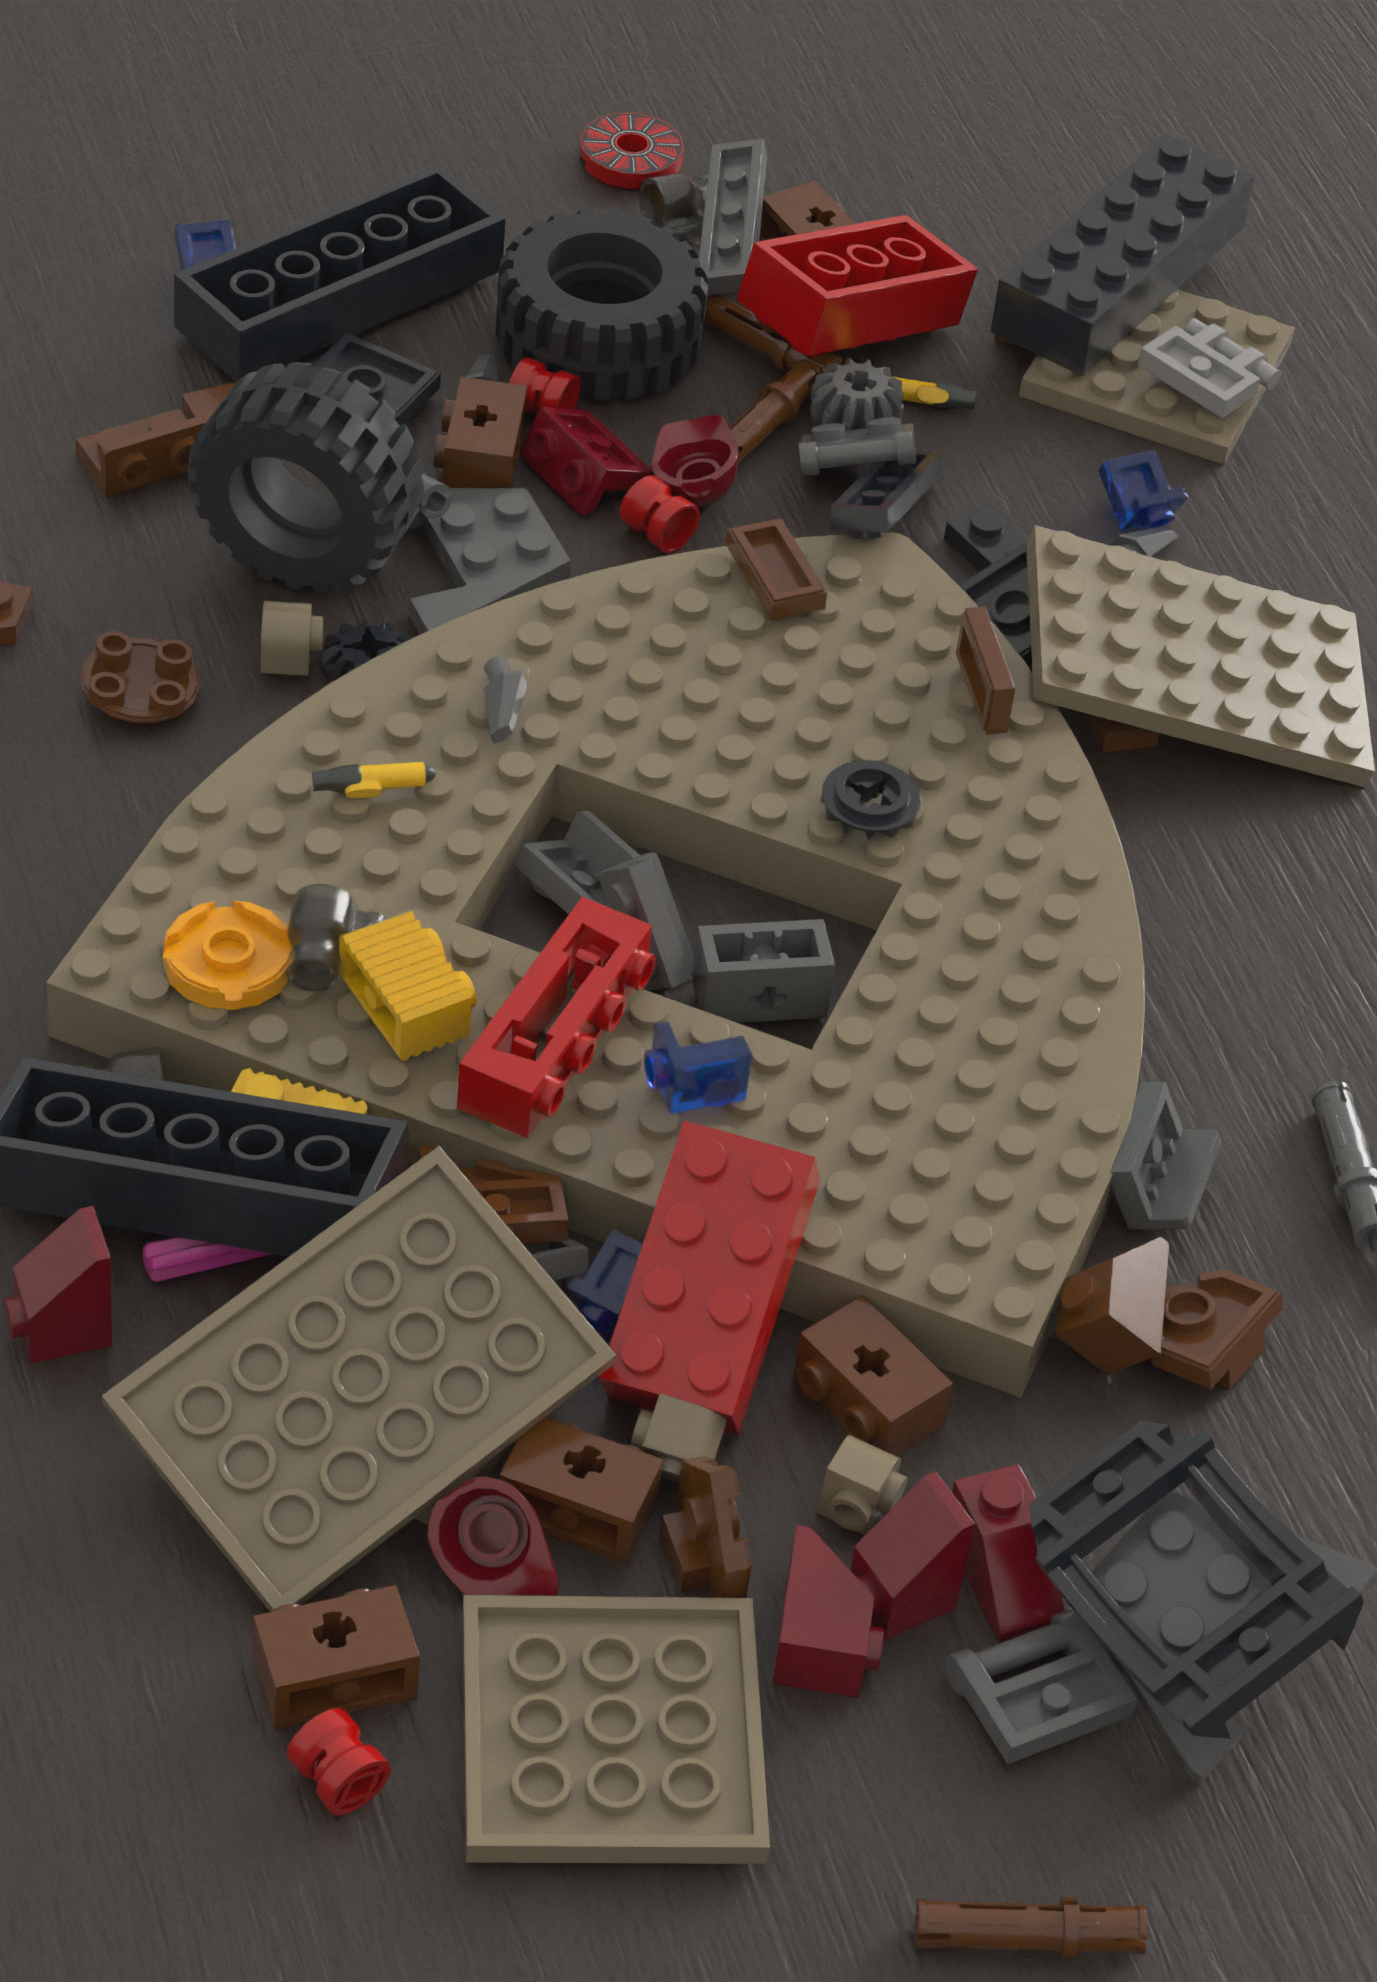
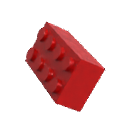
[736,215,978,356]
[599,1120,820,1436]

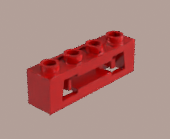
[456,897,656,1138]

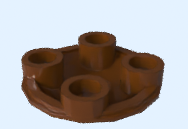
[80,631,200,723]

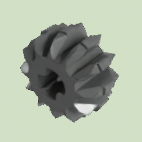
[810,358,904,431]

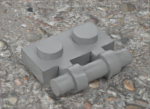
[1138,318,1281,418]

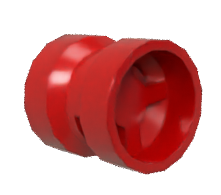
[509,357,581,415]
[619,475,700,554]
[286,1708,391,1816]

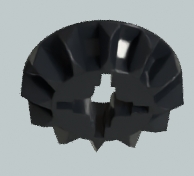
[322,618,409,681]
[820,760,921,840]

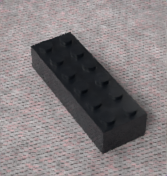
[990,134,1255,376]
[174,164,506,383]
[0,1057,410,1256]

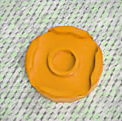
[163,900,294,1010]

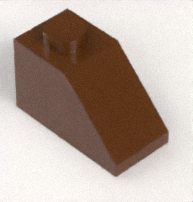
[1056,1237,1169,1375]

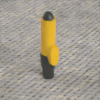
[895,377,977,409]
[312,762,436,799]

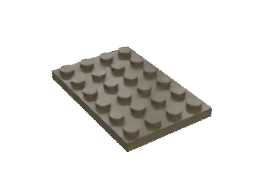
[1026,525,1375,787]
[102,1146,616,1611]

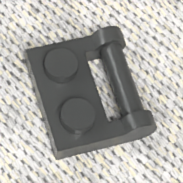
[799,417,916,476]
[945,1609,1138,1765]

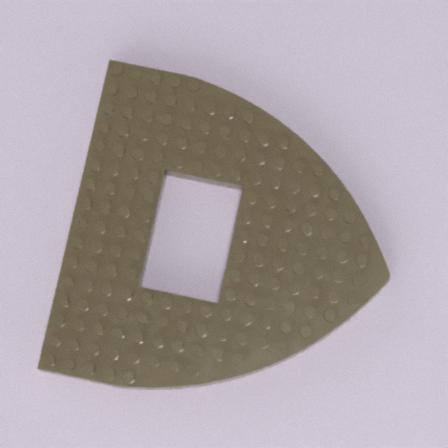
[46,532,1145,1398]

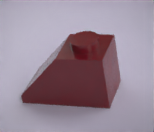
[3,1206,112,1363]
[952,1464,1065,1642]
[850,1471,975,1641]
[772,1525,884,1698]

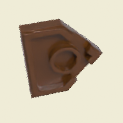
[1151,1269,1283,1390]
[660,1456,752,1598]

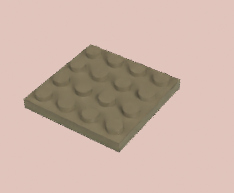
[1019,289,1295,465]
[462,1595,770,1864]

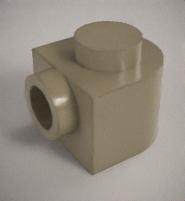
[261,601,323,676]
[630,1393,727,1483]
[816,1435,908,1535]

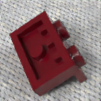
[519,407,654,515]

